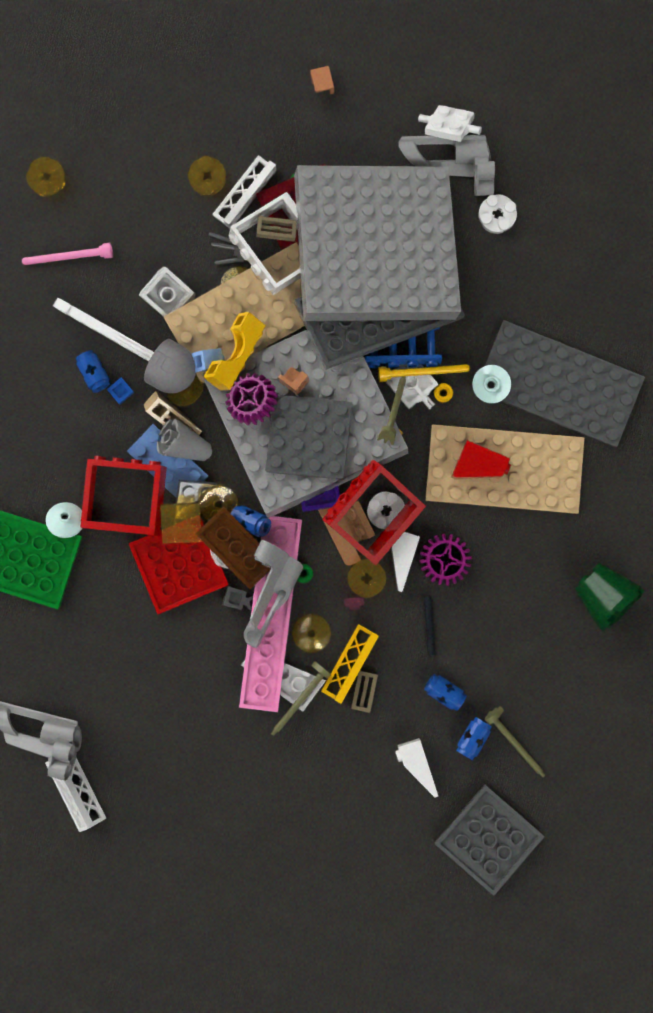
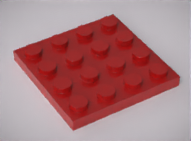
[129,514,229,615]

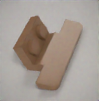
[318,501,375,566]

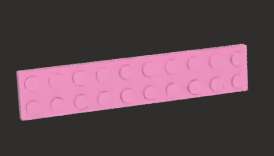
[239,516,302,712]

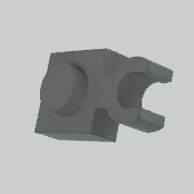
[223,587,253,611]

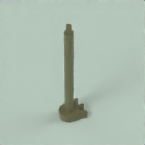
[377,376,406,445]
[271,662,331,736]
[485,706,545,778]

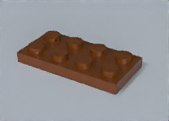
[196,507,271,590]

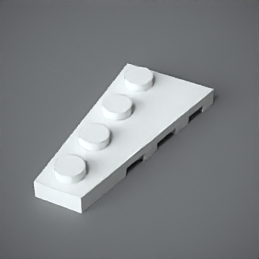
[241,661,326,712]

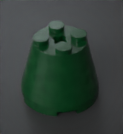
[575,563,645,632]

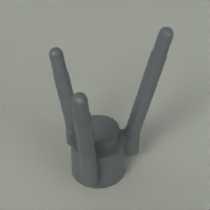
[209,232,250,265]

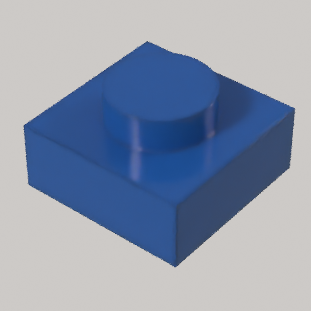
[107,377,134,404]

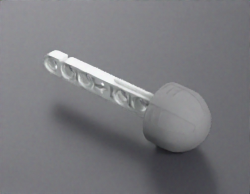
[53,298,196,393]

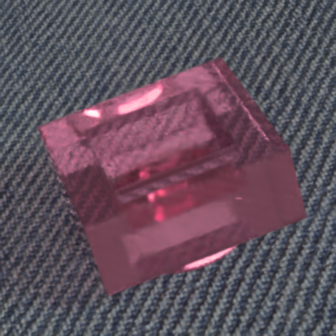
[344,597,364,610]

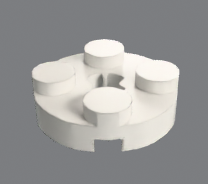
[478,195,517,234]
[367,492,405,530]

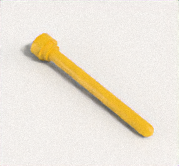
[378,364,470,382]

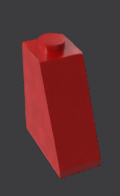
[451,440,511,479]

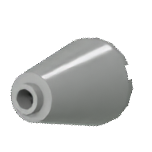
[157,419,212,461]

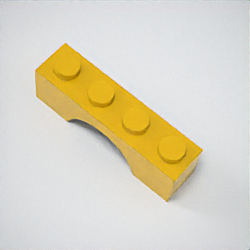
[203,312,266,391]

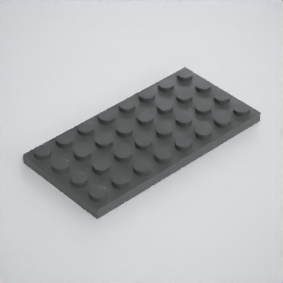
[294,297,465,370]
[485,320,645,448]

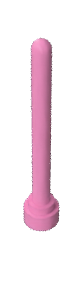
[22,242,113,265]

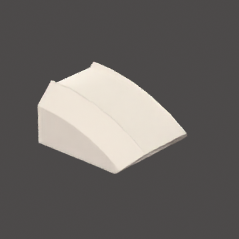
[139,266,195,317]

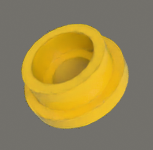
[434,383,453,403]

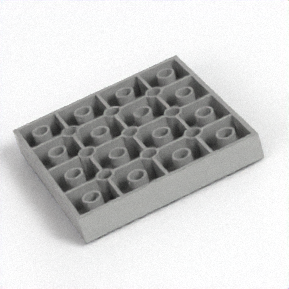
[294,165,461,321]
[203,330,408,518]

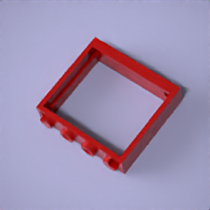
[80,456,167,536]
[322,460,426,565]

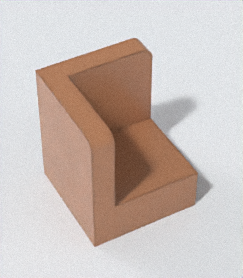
[310,66,334,94]
[278,367,309,396]

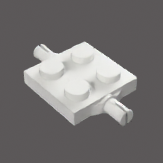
[418,105,482,142]
[386,364,438,409]

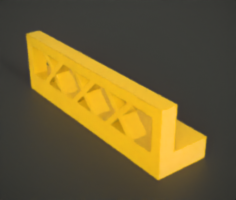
[321,624,379,704]

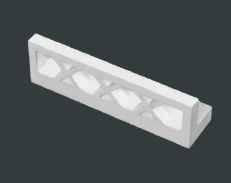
[212,155,277,228]
[45,758,106,832]

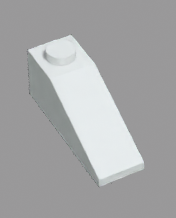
[391,532,420,592]
[395,738,438,797]

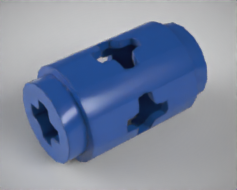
[76,350,110,393]
[231,506,272,537]
[424,674,467,711]
[456,717,492,760]

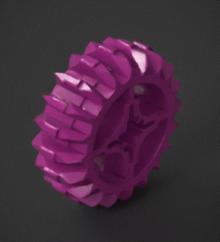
[225,373,278,425]
[419,534,472,586]

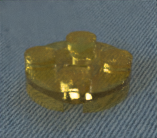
[188,156,226,195]
[26,157,66,196]
[199,484,238,521]
[348,559,386,598]

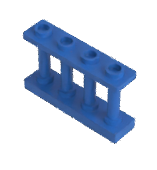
[365,327,442,369]

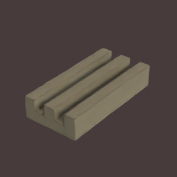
[256,216,297,242]
[351,671,378,713]

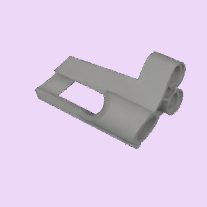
[399,135,495,196]
[244,540,303,648]
[0,701,82,781]

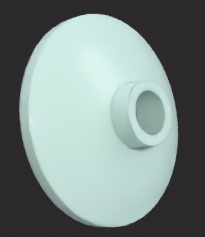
[472,365,511,403]
[46,502,82,538]

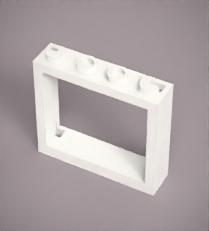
[229,192,301,295]

